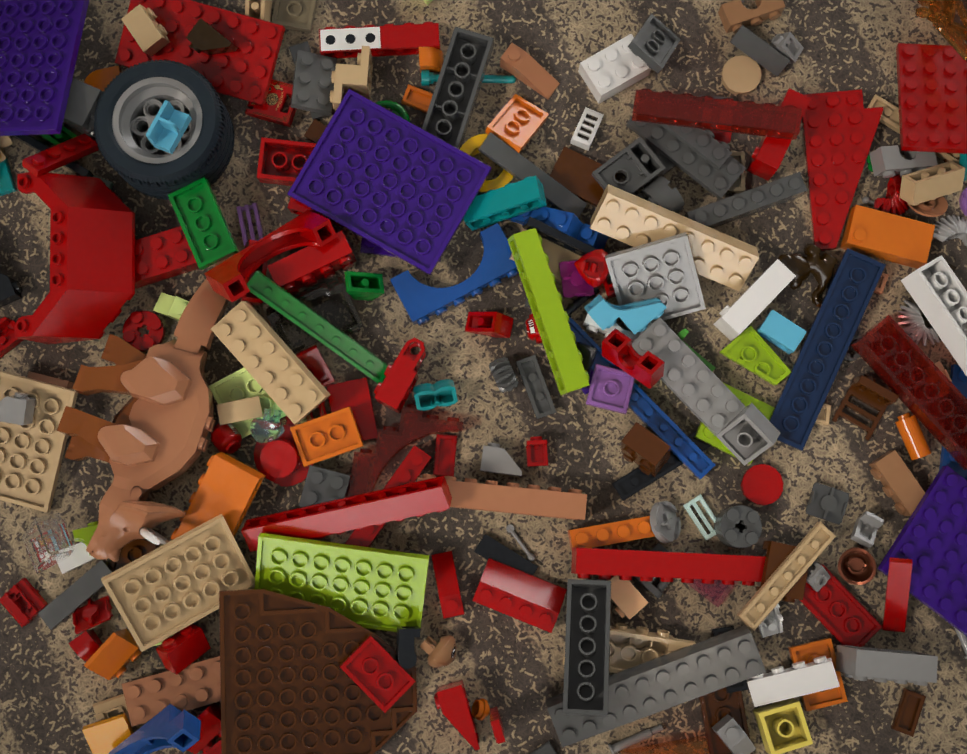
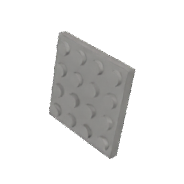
[605,232,706,330]

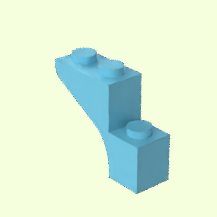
[584,294,667,335]

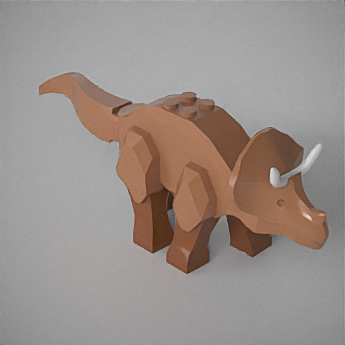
[57,230,237,562]

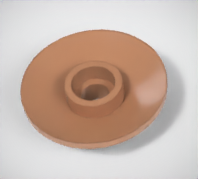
[908,196,948,217]

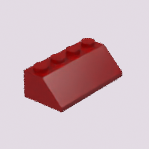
[472,558,567,633]

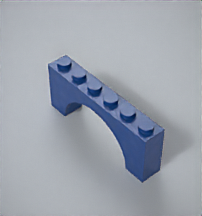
[390,223,519,326]

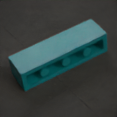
[464,175,547,231]

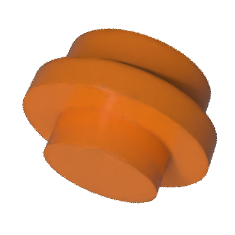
[471,698,490,721]

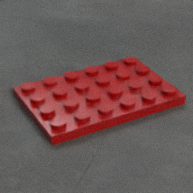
[896,43,967,154]

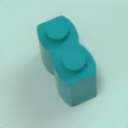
[413,379,458,411]

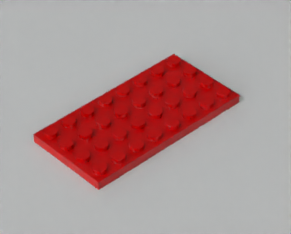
[114,0,285,106]

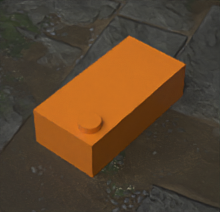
[840,204,935,269]

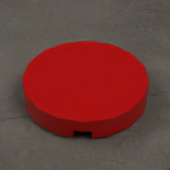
[741,464,784,506]

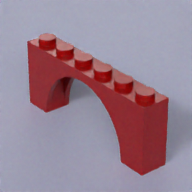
[204,210,338,303]

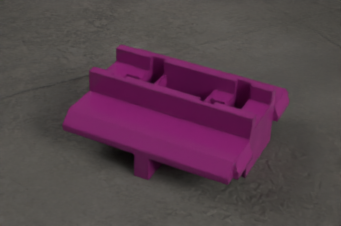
[559,260,594,298]

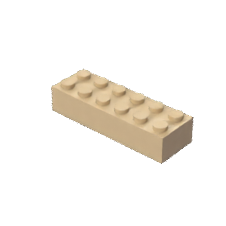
[211,301,331,425]

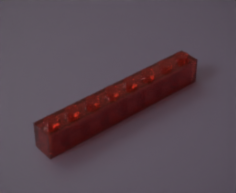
[632,88,802,140]

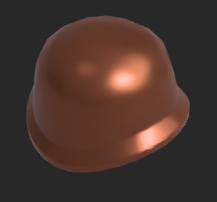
[838,547,876,585]

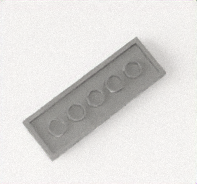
[631,317,746,436]

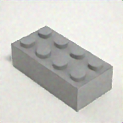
[835,645,938,686]

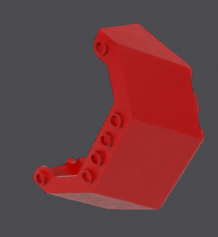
[15,172,135,344]

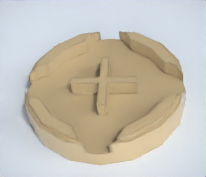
[721,55,761,95]

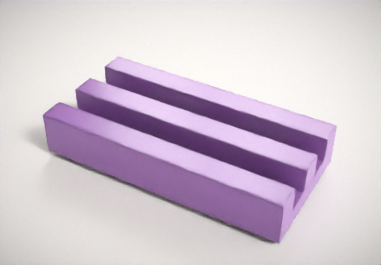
[236,203,264,246]

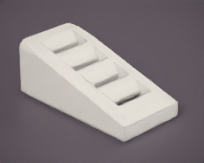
[570,107,604,151]

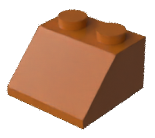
[84,629,142,680]

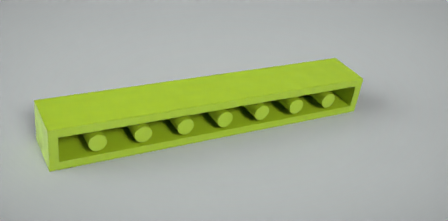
[507,228,590,395]

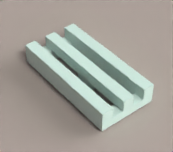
[683,494,716,541]

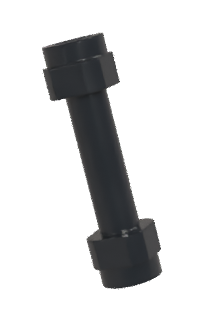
[563,287,600,318]

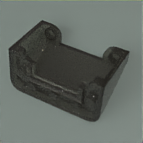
[266,275,363,355]

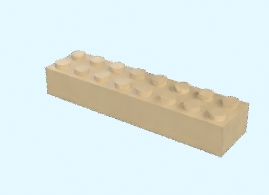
[590,184,759,292]

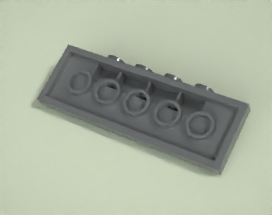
[626,94,746,200]

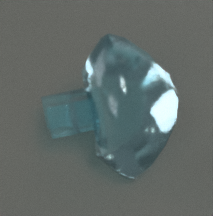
[250,408,285,443]

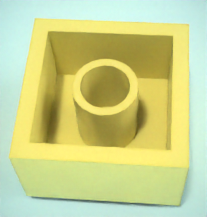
[753,698,813,754]

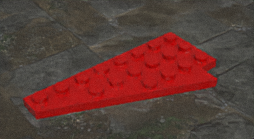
[802,89,883,251]

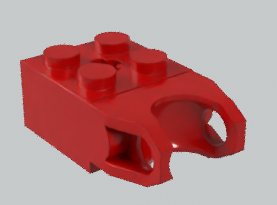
[374,337,426,413]

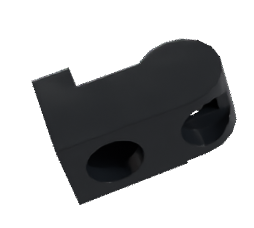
[396,626,421,669]

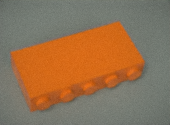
[171,452,265,540]

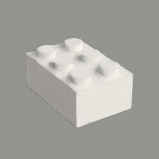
[578,34,651,104]

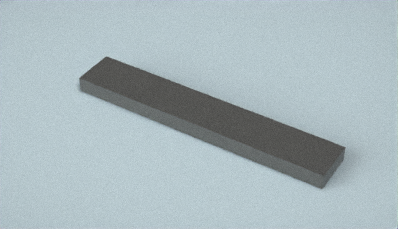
[478,132,587,218]

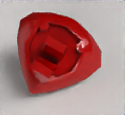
[574,249,609,288]

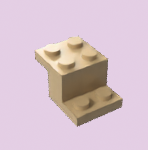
[330,46,373,111]

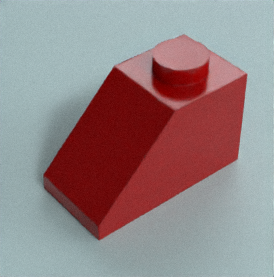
[465,312,514,338]

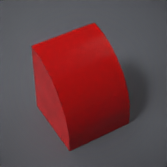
[68,629,103,662]

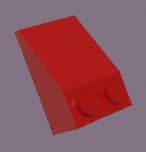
[434,680,480,751]

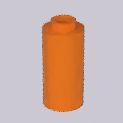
[895,412,932,460]

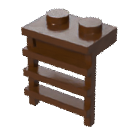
[832,375,899,441]

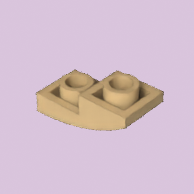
[216,396,263,426]

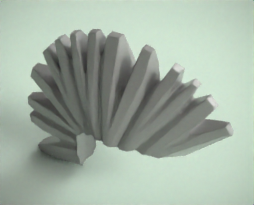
[933,215,967,246]
[898,300,940,346]

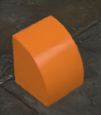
[419,47,443,73]

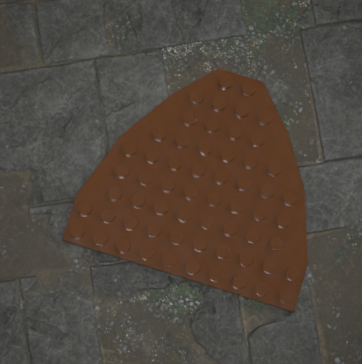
[219,589,417,754]

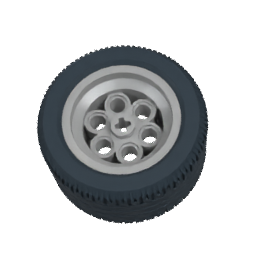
[94,60,234,200]

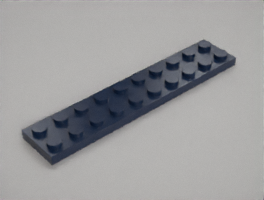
[769,248,886,451]

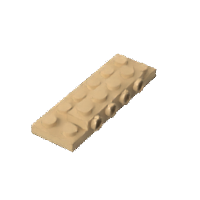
[562,623,696,673]

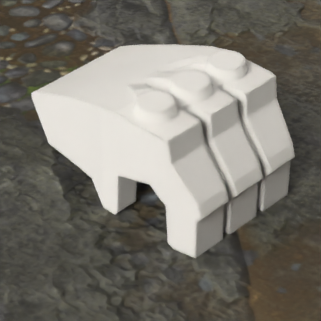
[758,604,783,638]

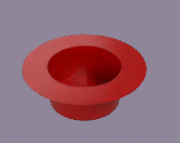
[254,425,313,487]

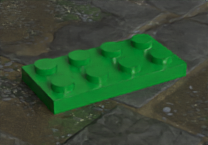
[168,177,239,270]

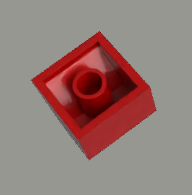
[188,703,221,754]

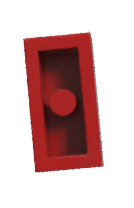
[156,624,211,675]

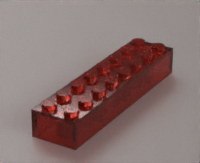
[851,315,967,470]

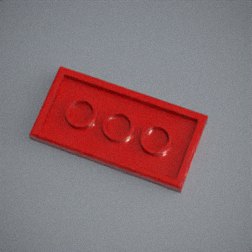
[799,564,883,647]

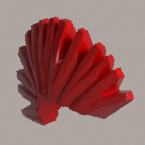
[873,174,909,215]

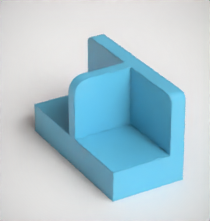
[146,100,192,154]
[756,310,806,355]

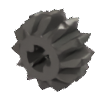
[489,356,519,393]

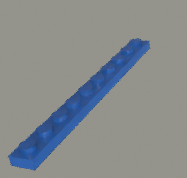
[569,317,715,480]

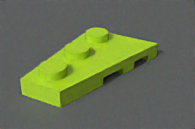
[719,326,791,386]

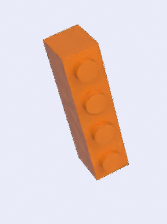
[568,516,655,551]

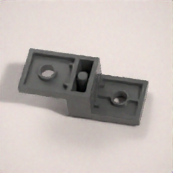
[592,137,676,194]

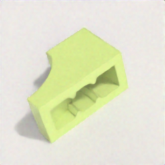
[153,292,189,321]

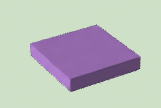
[586,364,635,415]

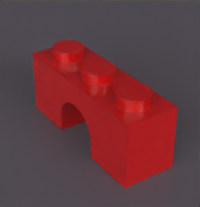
[602,328,665,389]

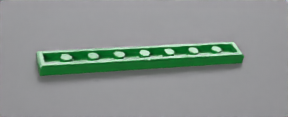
[247,270,388,383]

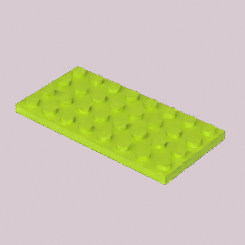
[254,533,430,632]

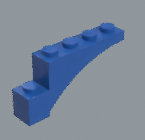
[506,206,608,249]
[109,704,201,754]

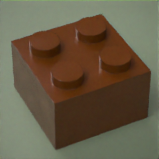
[621,422,671,477]

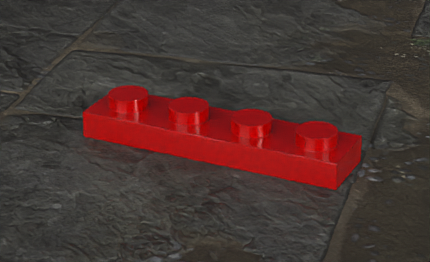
[22,133,99,177]

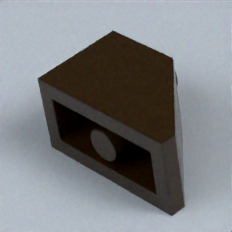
[186,18,238,55]

